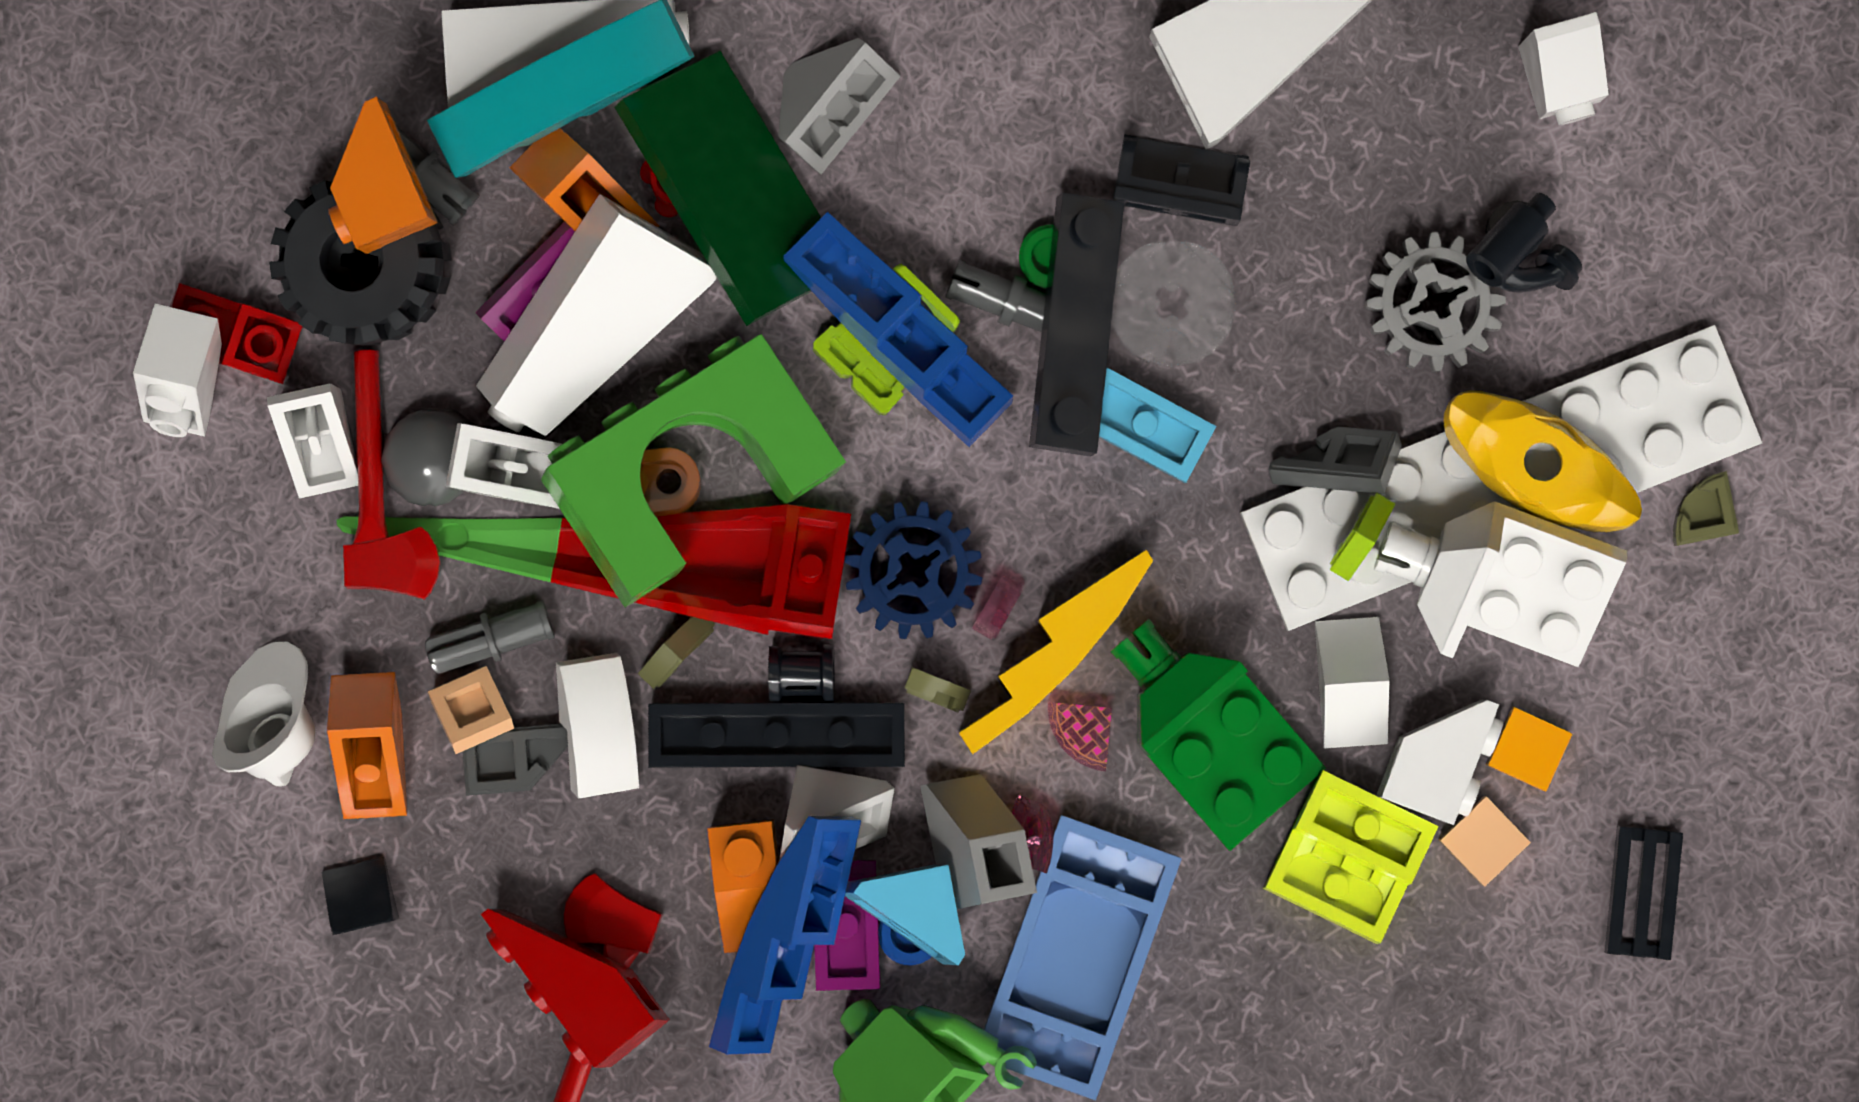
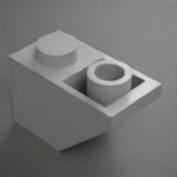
[920,774,1037,909]

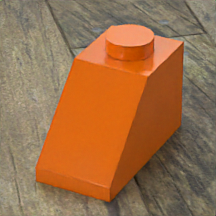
[328,96,438,254]
[509,128,659,231]
[327,672,407,819]
[707,819,779,953]

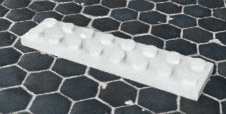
[1240,325,1762,631]

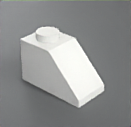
[1518,12,1609,125]

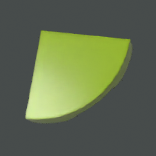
[1329,492,1395,581]

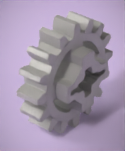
[1364,232,1506,373]

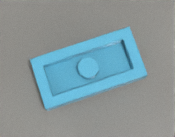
[1099,368,1216,483]

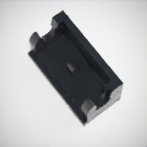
[1112,134,1250,226]

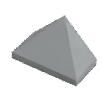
[778,38,901,175]

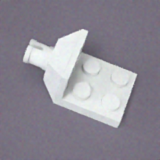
[1374,501,1627,667]

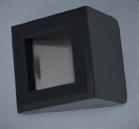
[322,857,399,936]

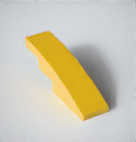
[958,550,1153,754]

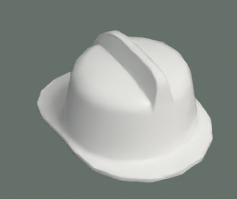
[212,642,316,787]

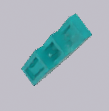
[427,0,695,178]

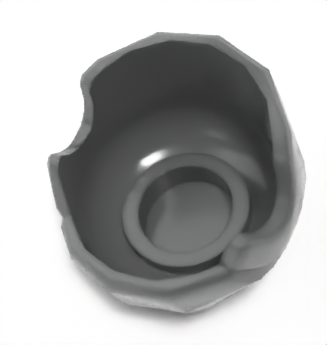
[381,407,476,507]

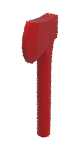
[343,350,441,600]
[553,873,663,1102]

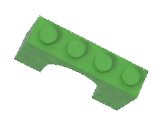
[541,334,846,608]

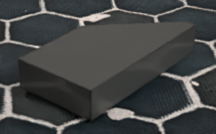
[1268,426,1402,494]
[463,724,568,796]

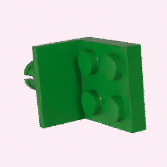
[1110,618,1326,851]

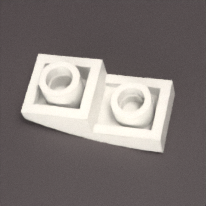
[556,653,639,799]

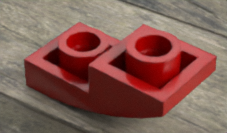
[170,283,302,384]

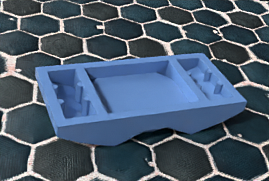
[984,815,1182,1101]

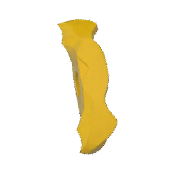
[1443,390,1642,532]

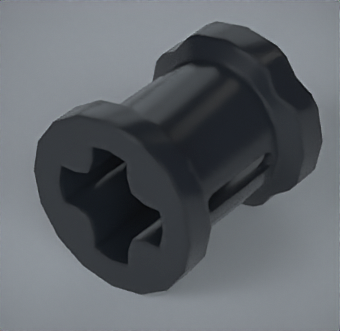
[768,645,835,702]

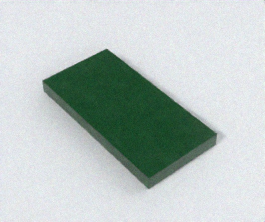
[614,51,821,326]

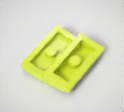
[1263,770,1439,944]

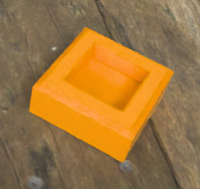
[1486,707,1572,792]

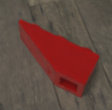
[481,908,670,1068]

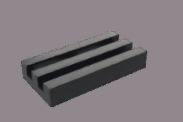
[1604,826,1683,960]

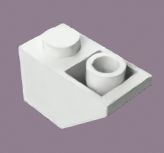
[133,304,222,437]
[1376,700,1503,825]

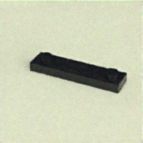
[1029,193,1124,457]
[648,703,905,768]

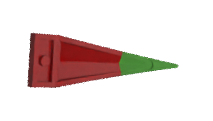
[336,504,851,639]

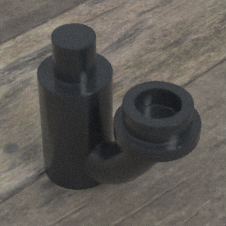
[1466,193,1582,293]

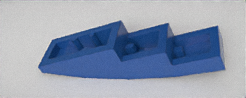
[783,212,1013,447]
[709,816,861,1055]

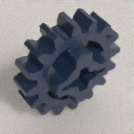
[845,501,983,639]

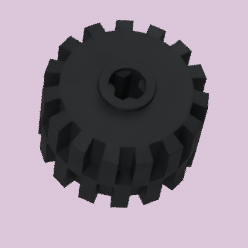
[269,180,452,345]

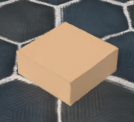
[428,666,514,754]
[1439,796,1531,887]

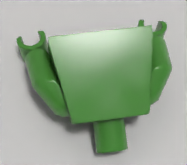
[833,999,1037,1102]

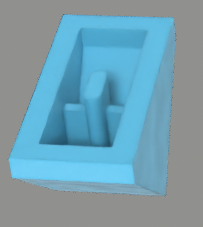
[845,865,965,966]

